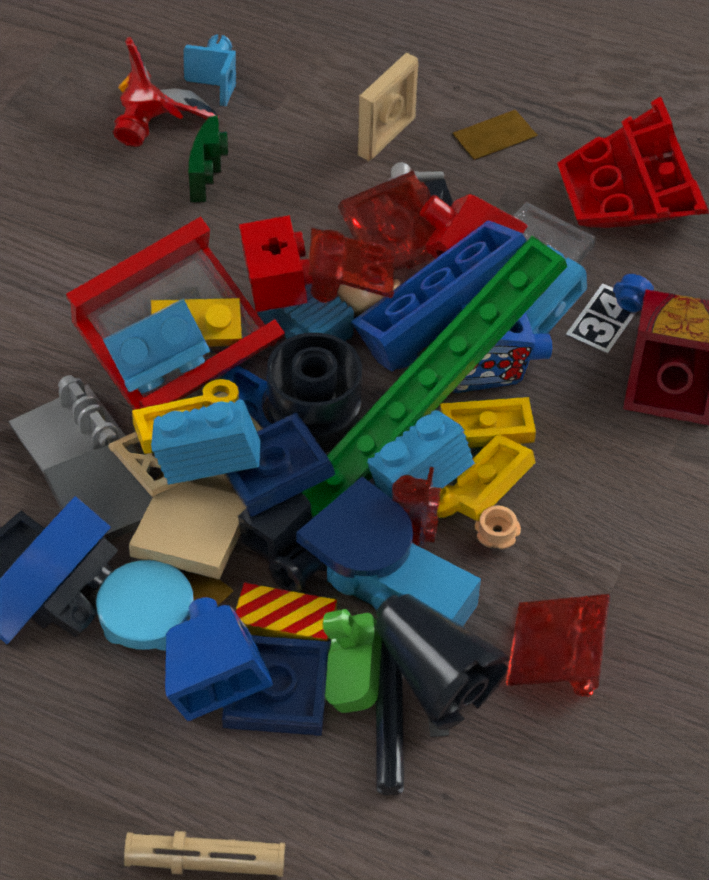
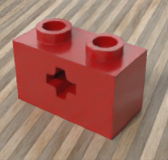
[239,215,313,312]

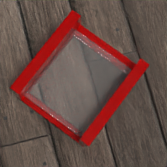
[66,216,285,410]

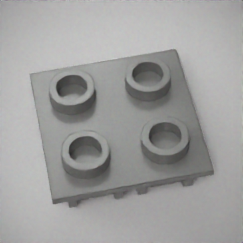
[9,375,125,474]

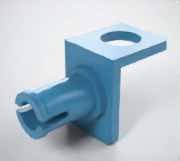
[183,35,236,106]

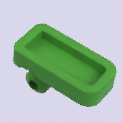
[322,609,382,713]

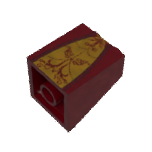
[623,289,709,425]

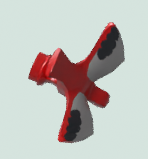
[113,37,219,147]

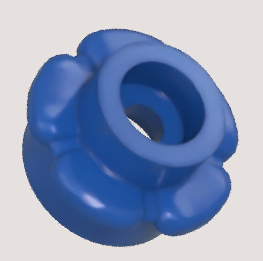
[613,274,654,312]

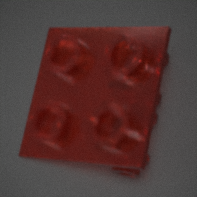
[308,228,394,303]
[506,594,611,697]

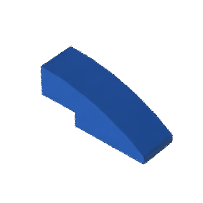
[0,496,111,645]

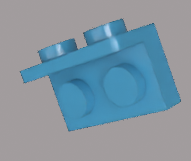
[103,298,210,394]

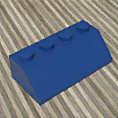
[351,220,527,372]

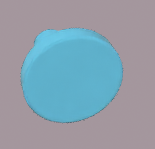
[96,560,194,650]

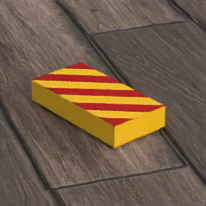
[235,583,337,641]

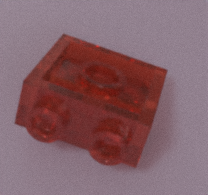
[338,170,436,280]

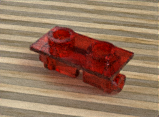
[392,467,441,550]

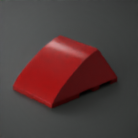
[557,96,709,228]

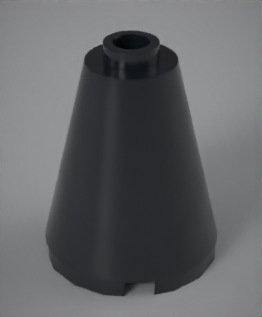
[375,594,510,730]

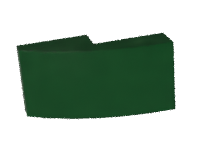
[188,115,228,202]

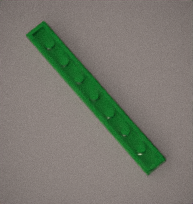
[302,236,568,519]

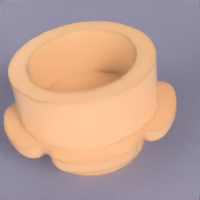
[475,506,521,549]

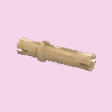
[124,831,285,877]

